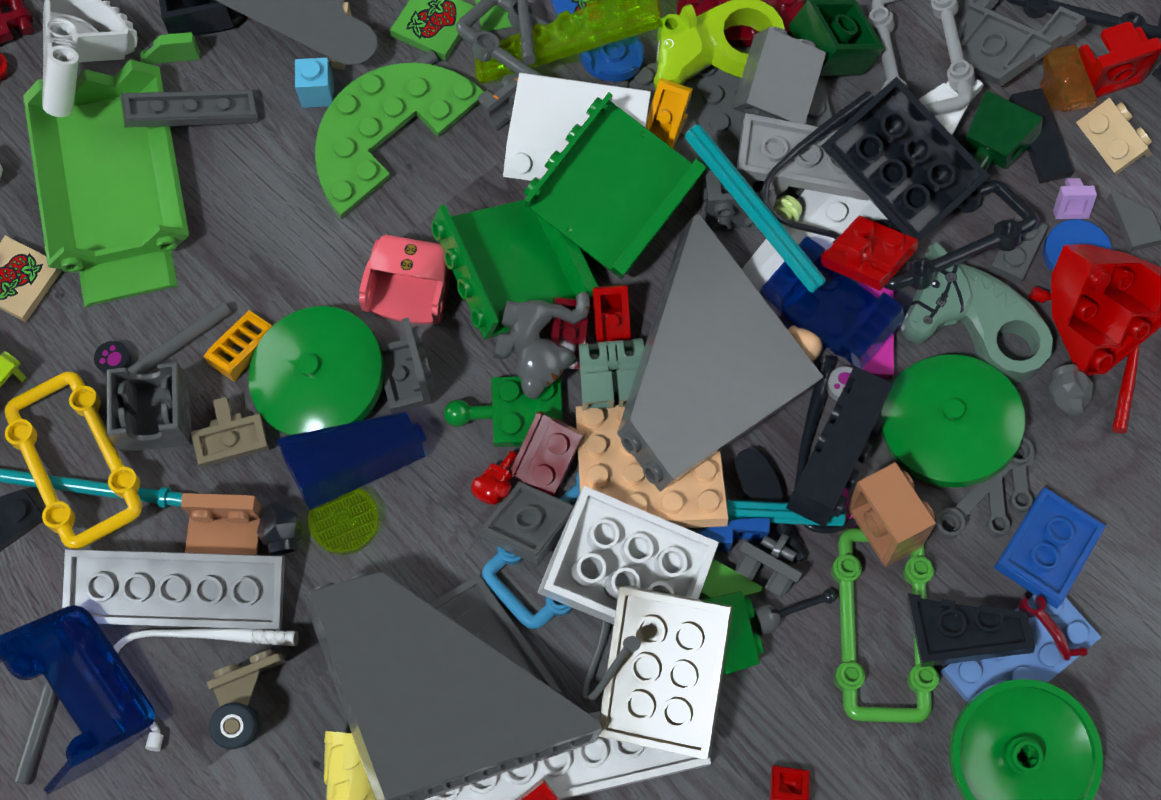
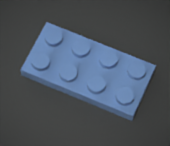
[940,595,1102,703]

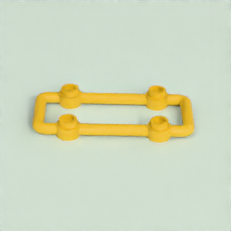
[4,371,143,549]

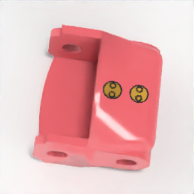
[359,235,452,325]

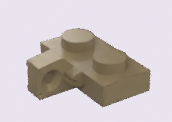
[191,397,269,468]

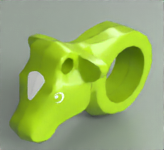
[653,0,785,90]

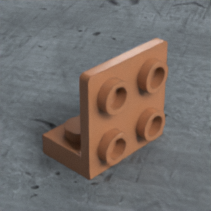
[181,493,263,555]

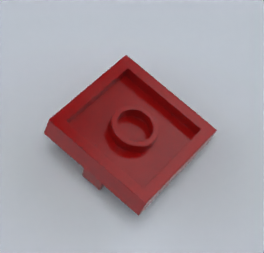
[821,216,918,291]

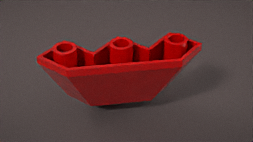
[1051,244,1161,375]

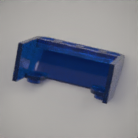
[0,605,155,795]

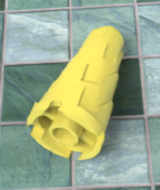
[324,731,376,800]

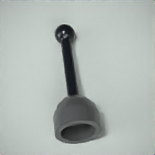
[752,589,836,636]

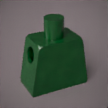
[966,90,1043,171]

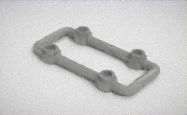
[868,0,975,116]

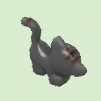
[493,292,591,399]

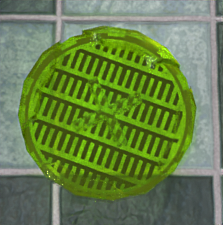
[307,484,380,556]

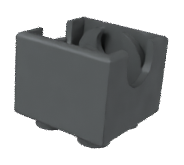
[107,362,191,452]

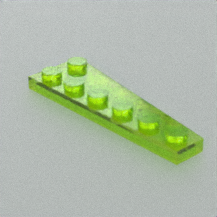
[474,0,663,84]

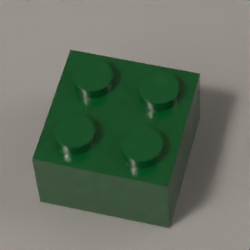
[788,0,885,76]

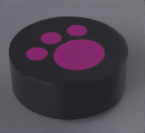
[94,341,131,376]

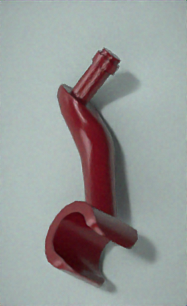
[1019,595,1088,661]

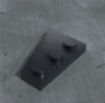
[907,593,1035,667]

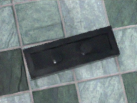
[1009,88,1074,183]

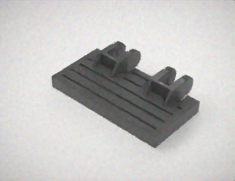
[429,574,562,694]

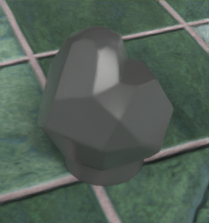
[1048,364,1093,417]

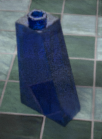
[276,412,427,510]

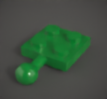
[444,377,563,447]

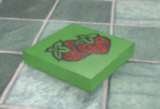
[390,0,474,61]

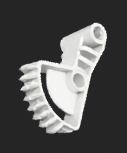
[42,0,138,117]

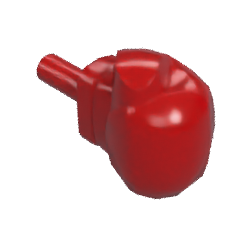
[471,451,517,505]

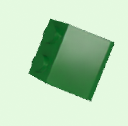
[703,591,763,675]

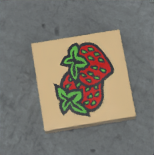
[0,235,62,322]

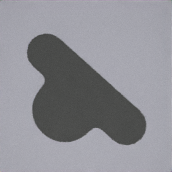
[215,0,377,65]

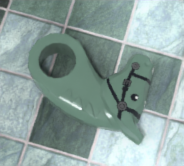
[901,242,1053,385]

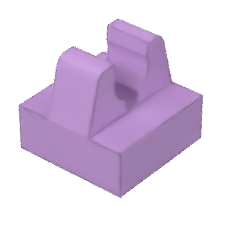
[1053,178,1097,219]

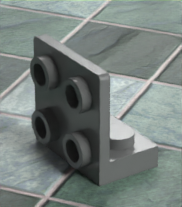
[700,164,776,232]

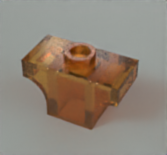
[1040,44,1097,112]

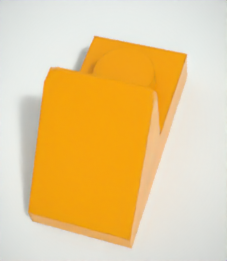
[646,78,693,148]

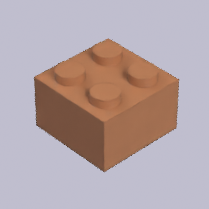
[847,462,936,567]

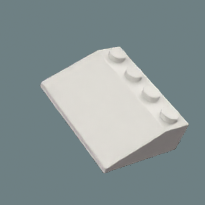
[503,72,651,181]
[537,486,719,625]

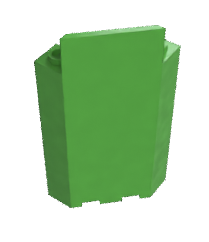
[23,59,189,307]

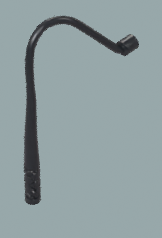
[762,91,874,243]
[794,357,856,534]

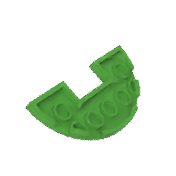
[315,63,484,219]

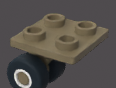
[206,649,288,749]

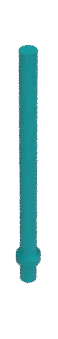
[0,468,182,508]

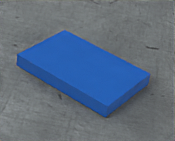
[993,487,1106,609]

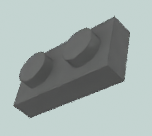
[989,213,1048,285]

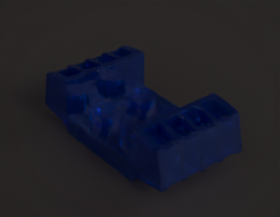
[759,236,904,369]

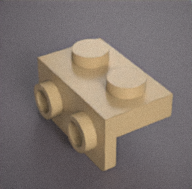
[1076,98,1152,175]

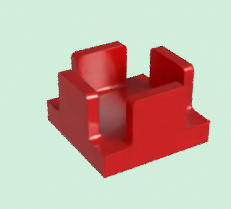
[1072,21,1161,102]

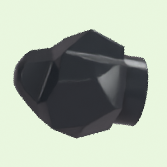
[257,502,302,555]

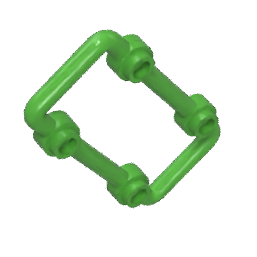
[831,528,939,723]

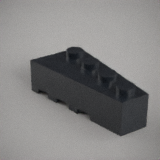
[786,366,893,527]

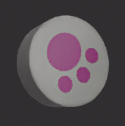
[827,366,853,401]

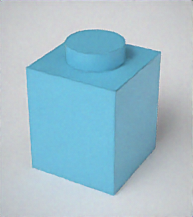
[295,58,334,108]

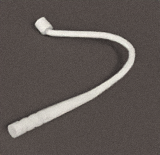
[109,628,299,751]

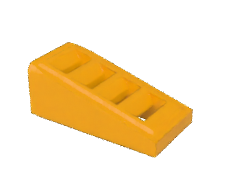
[203,310,273,382]

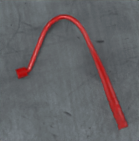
[1029,286,1139,434]

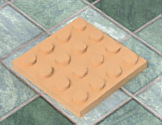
[576,405,728,528]

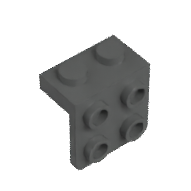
[381,317,435,414]

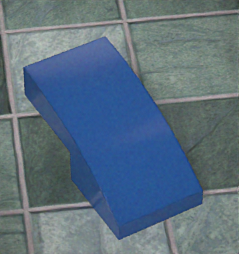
[698,518,770,552]

